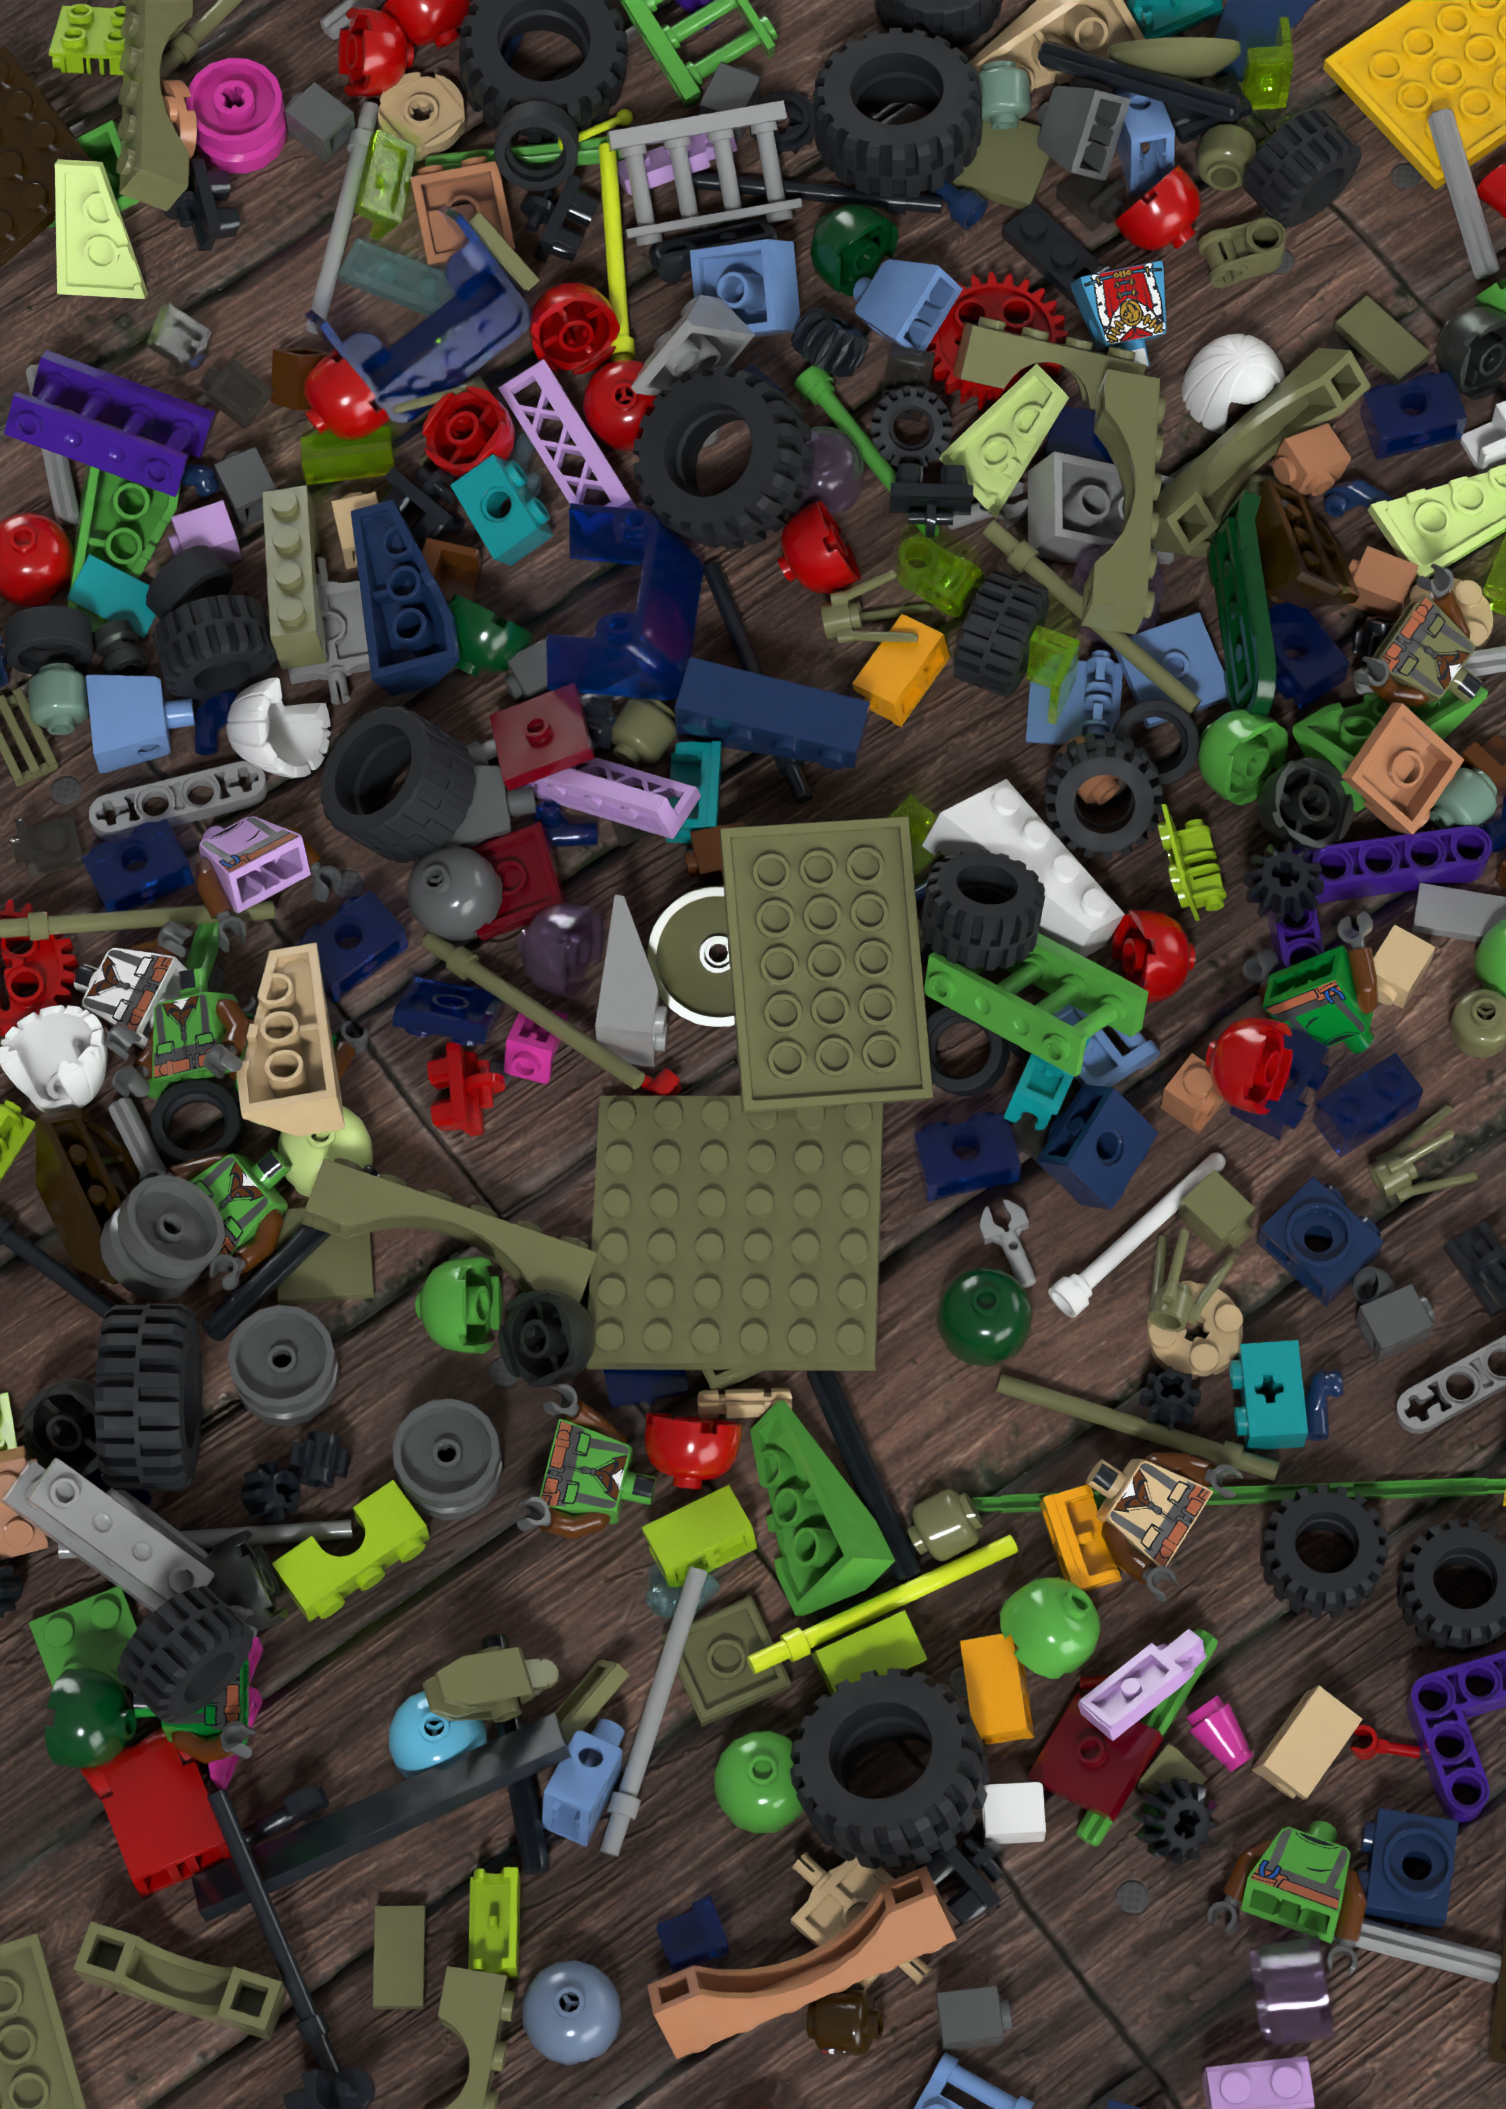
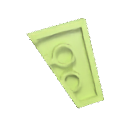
[55,159,148,299]
[939,364,1069,519]

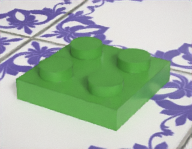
[28,1586,138,1691]

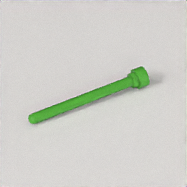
[794,365,940,539]

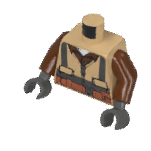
[1086,1453,1243,1602]

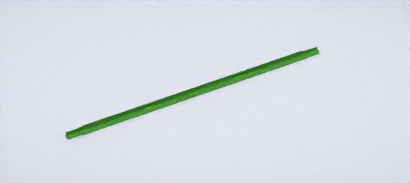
[972,1478,1506,1513]

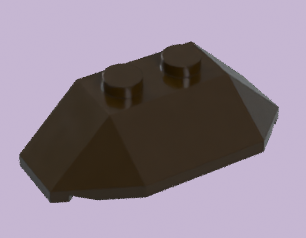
[1255,479,1359,608]
[35,1109,140,1285]

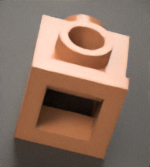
[1161,1053,1225,1135]

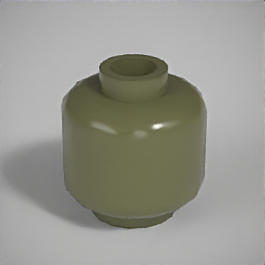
[1197,124,1256,191]
[612,696,677,767]
[1450,989,1506,1058]
[907,1489,984,1561]

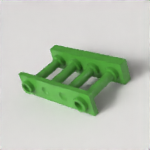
[618,0,778,109]
[924,932,1149,1077]

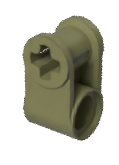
[1197,217,1286,288]

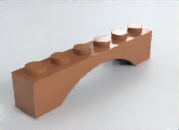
[647,1866,957,2059]

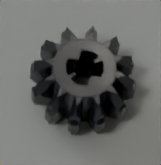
[790,308,869,377]
[1243,842,1324,925]
[1132,1776,1221,1864]

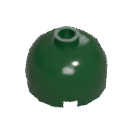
[810,205,899,296]
[448,594,534,678]
[936,1267,1033,1367]
[45,1668,137,1769]

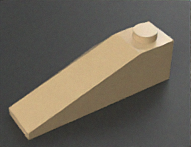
[968,0,1145,94]
[236,943,345,1137]

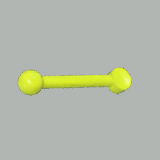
[558,109,633,151]

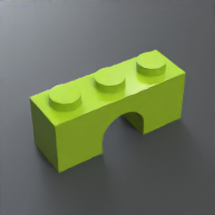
[272,1480,430,1622]

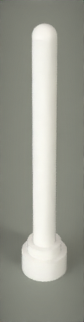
[1048,1152,1226,1318]

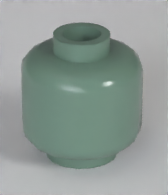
[978,61,1032,130]
[28,663,90,735]
[1429,767,1498,830]

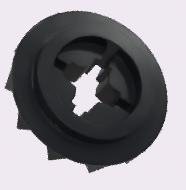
[749,90,815,156]

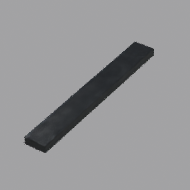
[191,1712,571,1922]

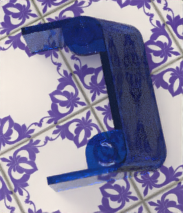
[305,204,531,423]
[546,503,704,700]

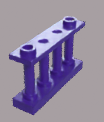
[4,350,216,497]

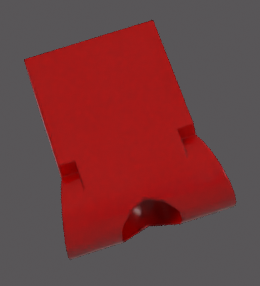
[79,1728,232,1898]

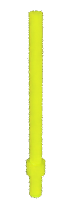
[599,143,636,362]
[747,1535,1018,1674]

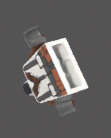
[74,921,193,1060]

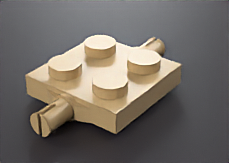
[791,1852,932,1990]

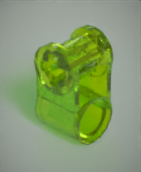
[896,536,985,617]

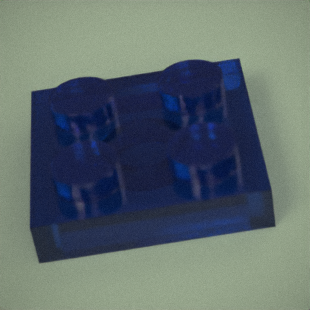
[392,977,505,1046]

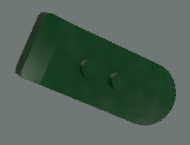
[1206,489,1276,716]

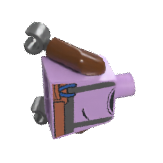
[196,816,342,952]

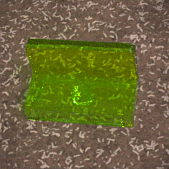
[1242,17,1294,110]
[354,129,417,241]
[300,426,395,485]
[1027,625,1080,725]

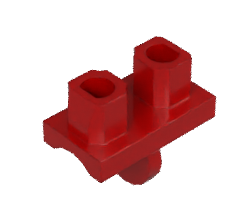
[427,1041,506,1137]

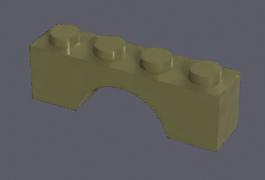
[953,316,1146,410]
[262,485,327,670]
[73,1921,287,2041]
[438,1966,516,2109]

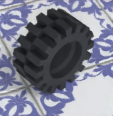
[871,385,952,467]

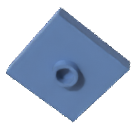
[1113,612,1228,729]

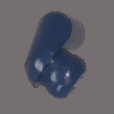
[180,464,219,497]
[1324,479,1393,517]
[1305,1369,1344,1441]

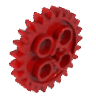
[925,272,1068,410]
[0,899,79,1037]

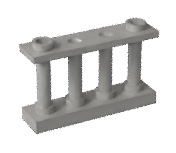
[606,100,802,246]
[1,1458,215,1612]

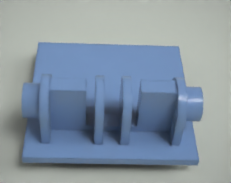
[1026,650,1123,745]

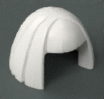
[1181,334,1286,434]
[226,678,331,778]
[0,1005,108,1114]

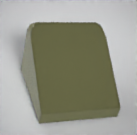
[1138,1743,1207,1814]

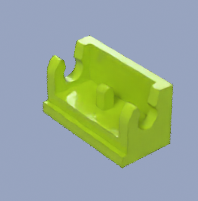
[641,1485,757,1591]
[811,1610,928,1696]
[468,1867,521,1978]

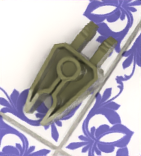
[422,1646,560,1722]

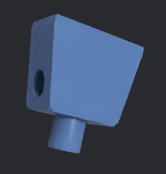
[1115,89,1175,195]
[853,259,963,361]
[86,675,195,774]
[542,1719,625,1847]

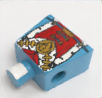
[1071,260,1166,367]

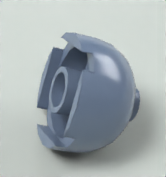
[521,1960,622,2065]

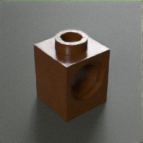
[683,820,746,888]

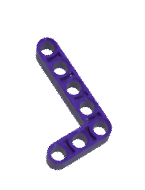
[1267,826,1492,971]
[1406,1650,1506,1822]

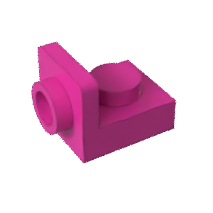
[504,1010,568,1084]

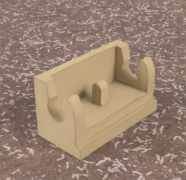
[1251,1686,1363,1800]

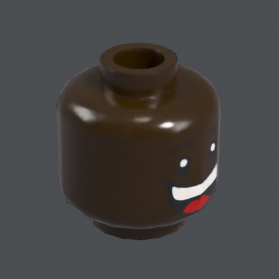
[806,1989,884,2056]

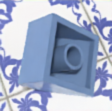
[690,239,800,337]

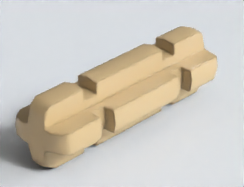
[697,1388,792,1419]

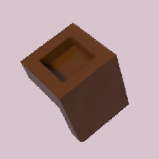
[271,347,329,411]
[422,538,482,604]
[1460,735,1506,795]

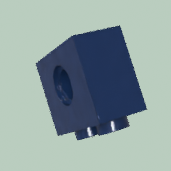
[1036,1084,1158,1210]
[1257,1176,1384,1307]
[1358,1808,1459,1930]

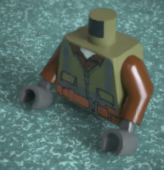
[1354,563,1483,707]

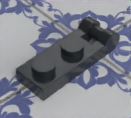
[1002,201,1113,310]
[648,218,777,283]

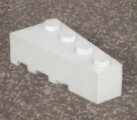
[922,779,1125,957]

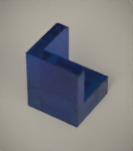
[656,1896,729,1974]

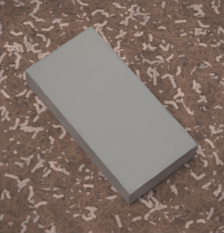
[1412,883,1506,943]

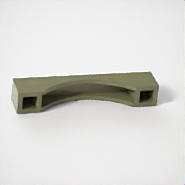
[116,0,193,211]
[1151,348,1371,555]
[1081,369,1166,635]
[302,1158,597,1303]

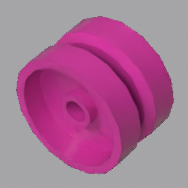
[186,58,288,174]

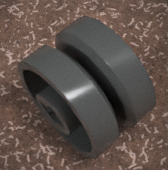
[100,1175,225,1301]
[227,1305,340,1427]
[392,1399,503,1521]

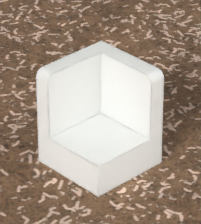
[1460,400,1506,474]
[982,1782,1046,1845]

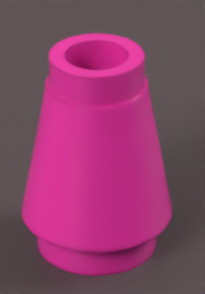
[1185,1695,1254,1772]

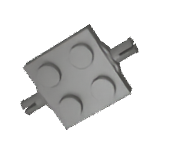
[288,557,370,705]

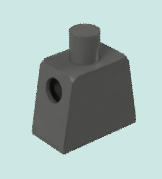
[1037,86,1131,181]
[442,765,536,848]

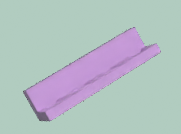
[498,359,641,533]
[522,757,701,839]

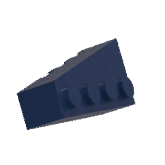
[675,657,870,770]

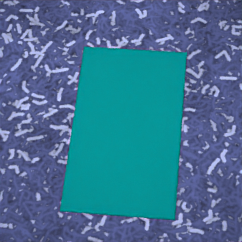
[67,554,156,639]

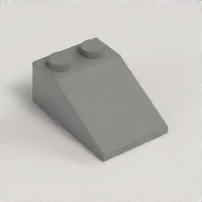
[631,295,755,396]
[1028,451,1174,564]
[595,895,668,1067]

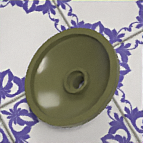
[1108,37,1241,82]
[647,886,735,1027]

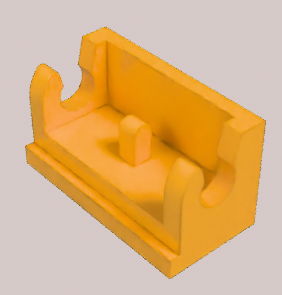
[852,614,950,727]
[1039,1485,1122,1592]
[960,1634,1035,1744]

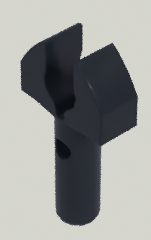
[242,1785,330,1847]

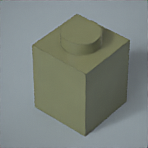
[1178,1169,1255,1255]

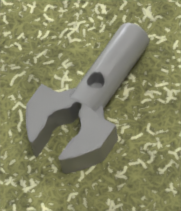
[947,481,1028,530]
[979,1200,1036,1289]

